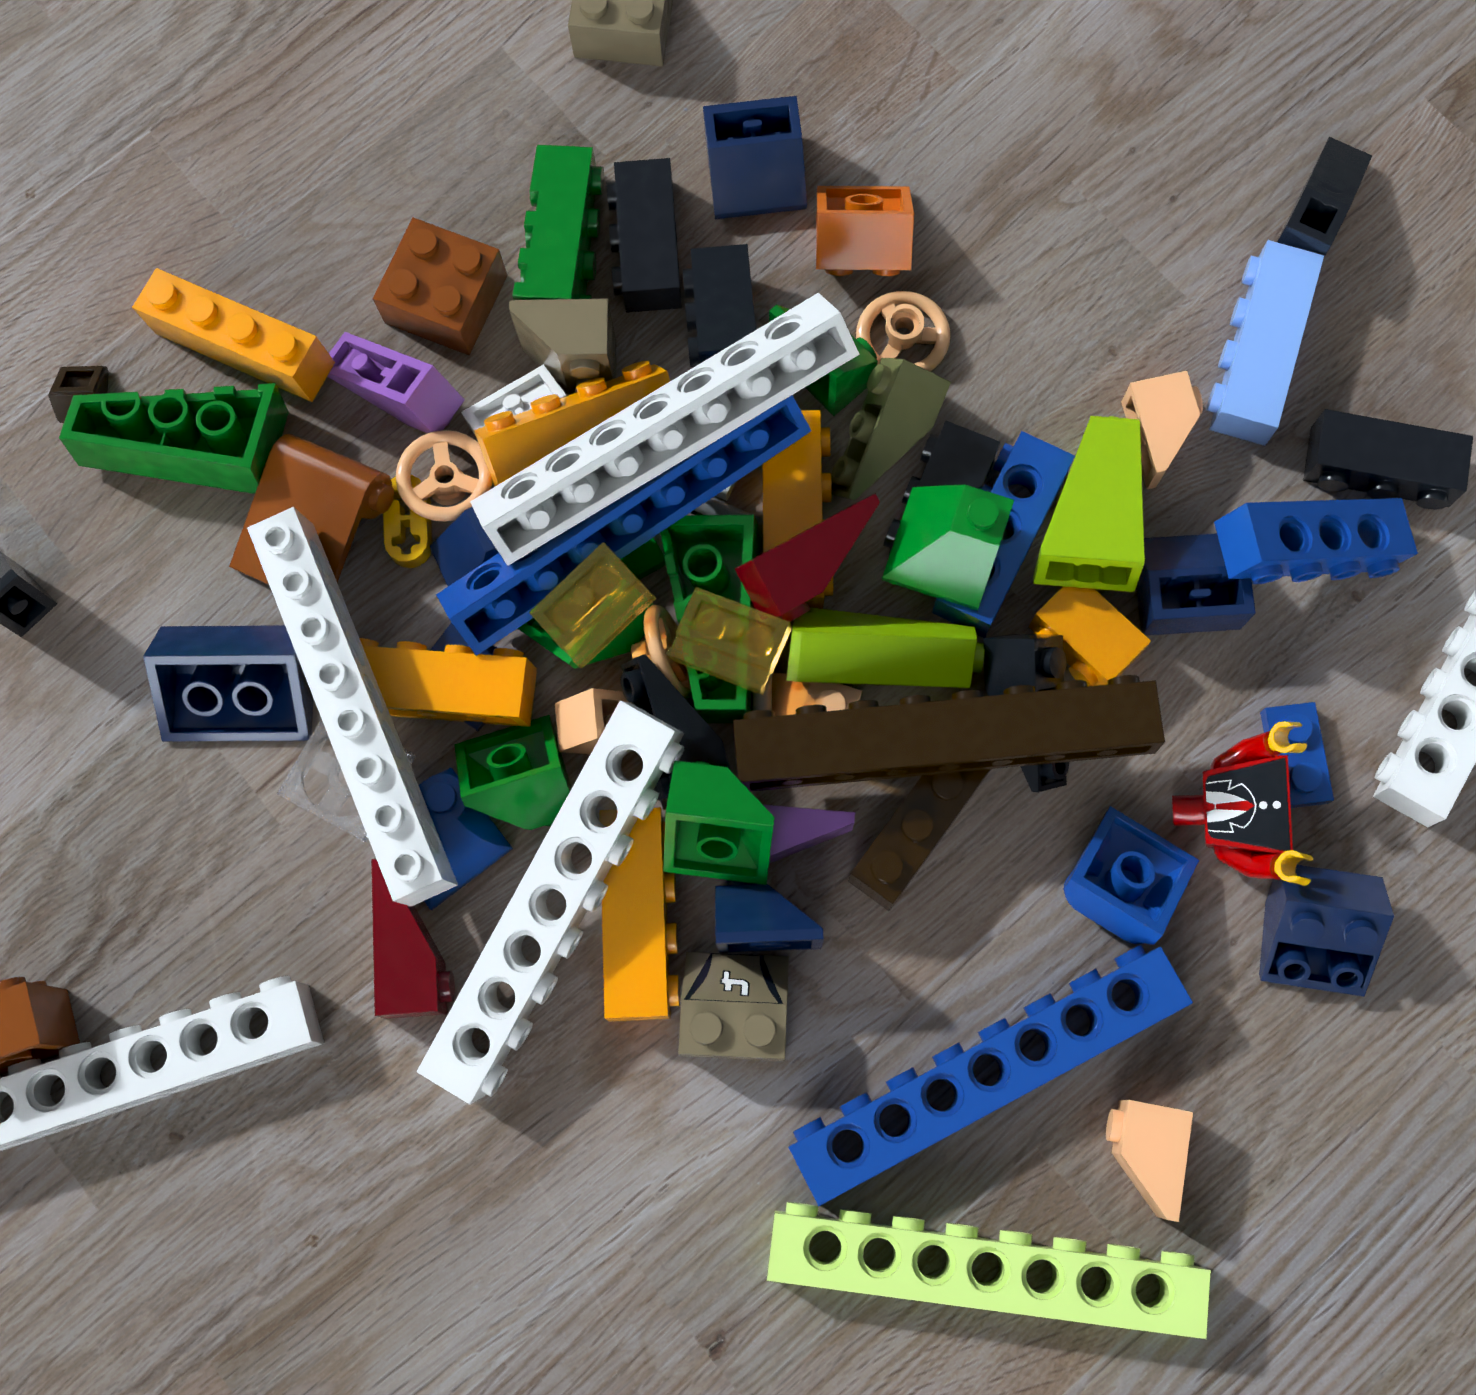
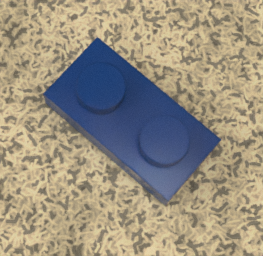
[1260,702,1334,808]

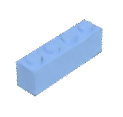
[1206,240,1324,446]

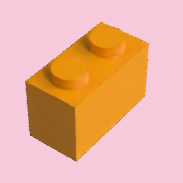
[1029,586,1151,687]

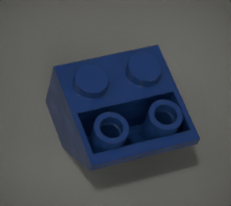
[703,96,807,219]
[1136,533,1256,636]
[1259,865,1394,997]

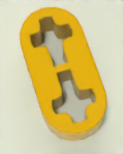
[383,475,432,568]

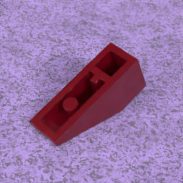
[735,493,880,624]
[371,859,455,1019]

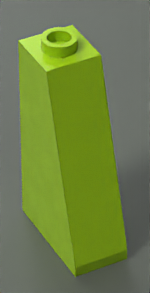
[1033,416,1145,592]
[786,607,985,688]

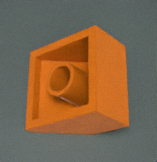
[816,186,914,276]

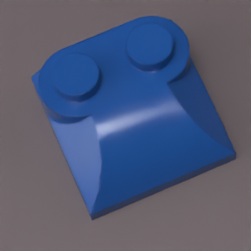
[418,768,513,910]
[1063,806,1199,945]

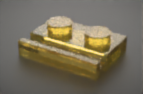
[529,542,656,668]
[666,587,792,695]

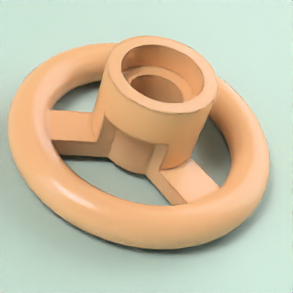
[856,291,951,372]
[396,430,493,522]
[631,605,692,699]

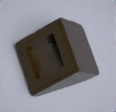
[48,366,109,423]

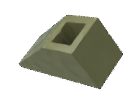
[831,358,951,501]

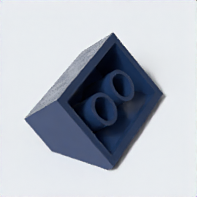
[143,625,314,742]

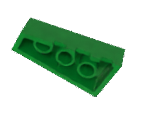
[512,145,604,300]
[59,383,289,494]
[660,515,763,724]

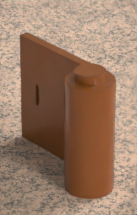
[229,434,394,584]

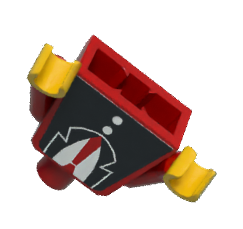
[1172,721,1313,886]

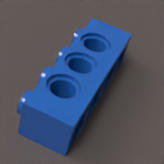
[932,431,1075,638]
[1214,498,1418,584]

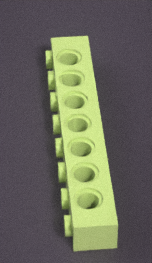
[767,1202,1211,1339]

